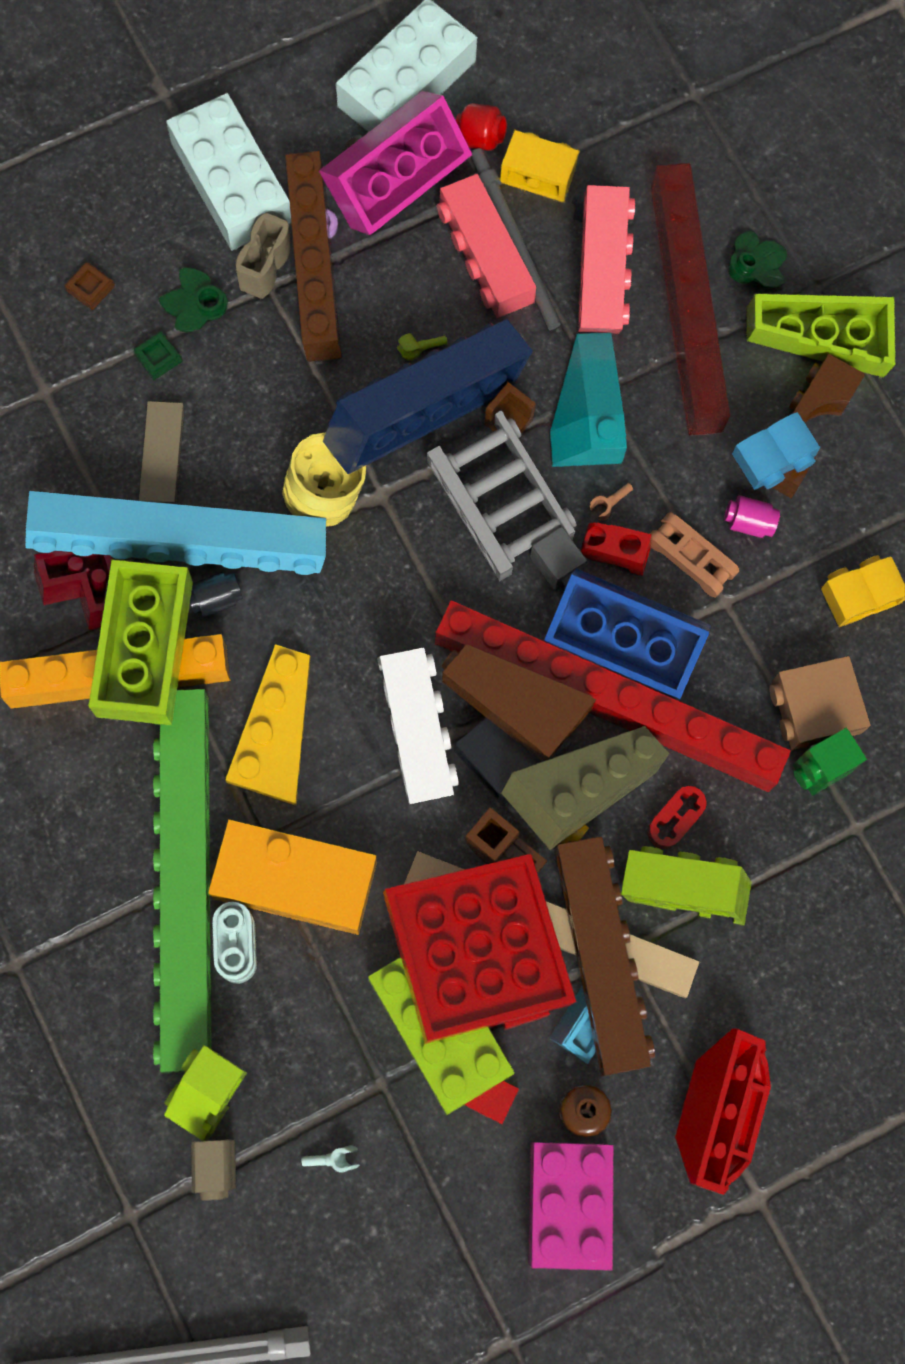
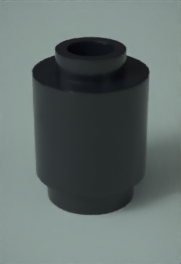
[190,572,243,617]

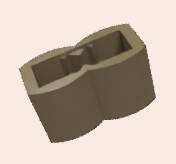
[236,212,291,299]
[191,1140,236,1200]

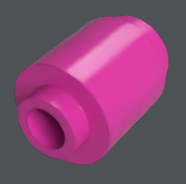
[724,495,780,538]

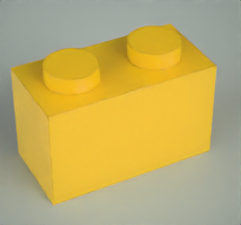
[500,130,579,202]

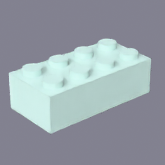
[336,0,477,132]
[166,93,292,251]

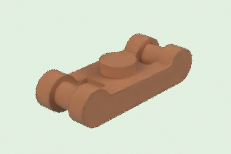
[649,512,739,598]

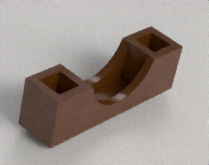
[772,354,865,499]

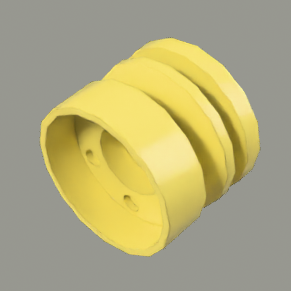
[282,432,366,527]

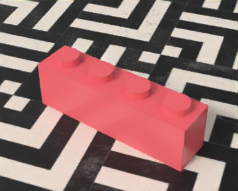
[437,174,536,318]
[578,185,635,334]

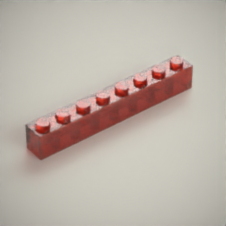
[651,163,730,435]

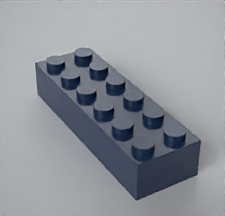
[323,319,533,474]

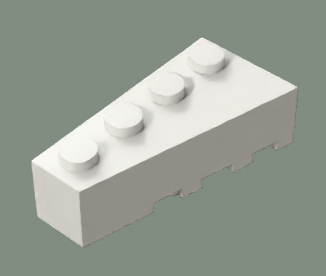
[377,648,459,804]

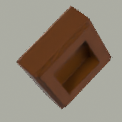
[64,262,115,311]

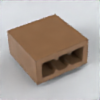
[769,656,871,750]

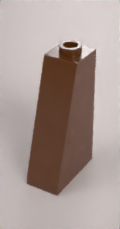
[441,644,596,762]

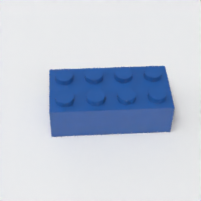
[544,569,711,699]

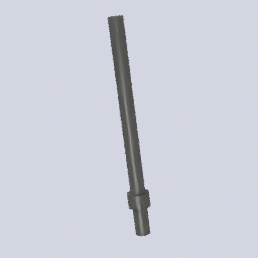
[471,148,561,330]

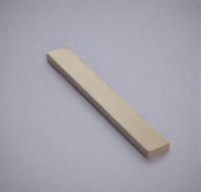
[404,851,699,998]

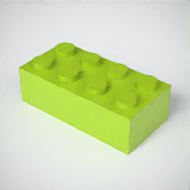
[88,560,193,725]
[368,957,514,1116]

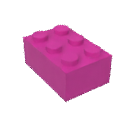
[529,1142,613,1270]

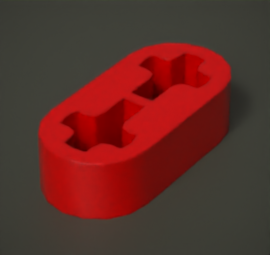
[647,786,707,849]

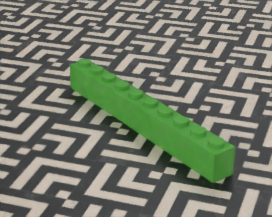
[153,689,212,1073]

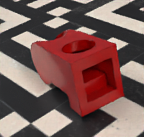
[580,523,652,576]

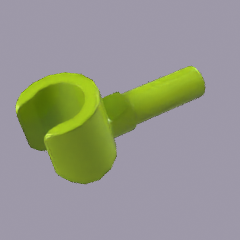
[397,333,447,361]

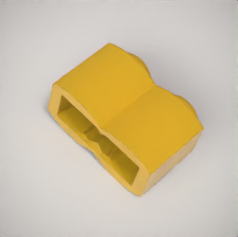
[821,555,905,627]

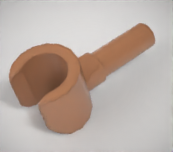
[590,483,633,521]

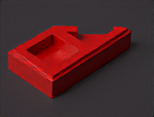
[465,1081,519,1124]

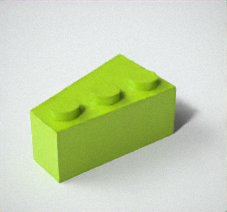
[621,846,752,926]

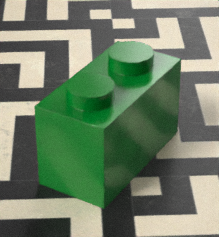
[793,727,867,796]

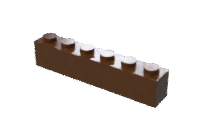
[286,151,342,362]
[554,837,655,1077]

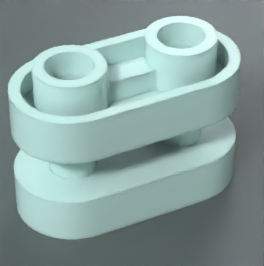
[213,902,257,983]

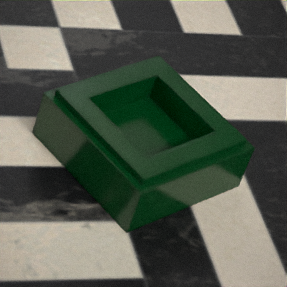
[132,331,182,380]

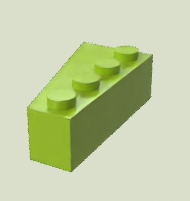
[747,294,895,378]

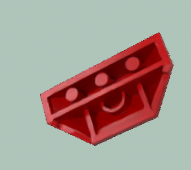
[675,1028,771,1195]

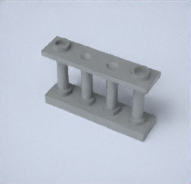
[427,411,576,582]

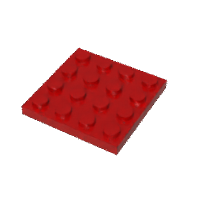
[383,854,576,1044]

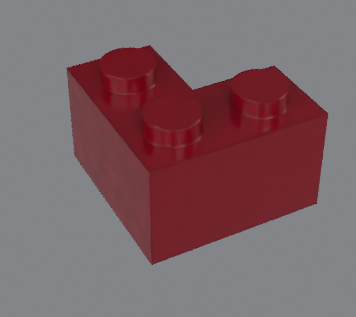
[34,551,113,630]

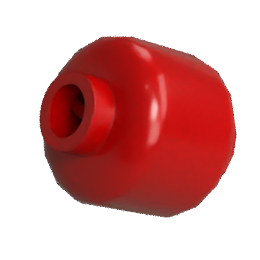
[456,103,507,151]

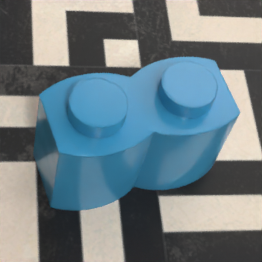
[732,412,820,490]

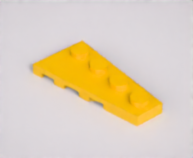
[225,644,311,806]

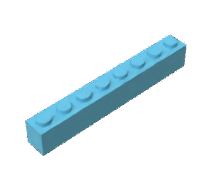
[26,491,326,575]

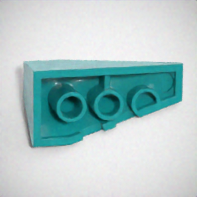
[550,332,627,467]

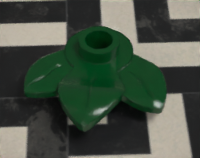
[728,231,787,288]
[159,268,228,332]

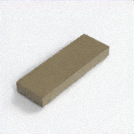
[139,401,185,504]

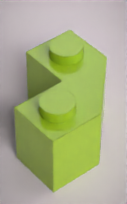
[164,1045,247,1141]

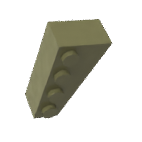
[502,726,669,850]

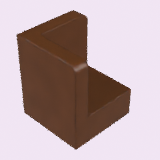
[484,382,536,434]

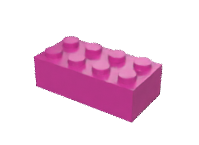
[319,91,472,235]

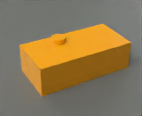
[208,820,377,935]

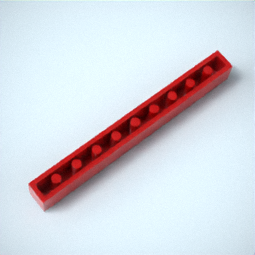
[435,600,791,792]

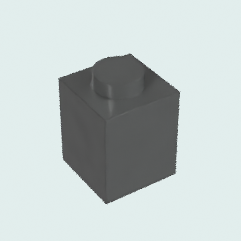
[530,527,587,591]

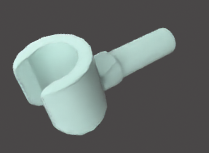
[302,1145,359,1172]

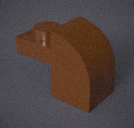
[465,807,547,874]

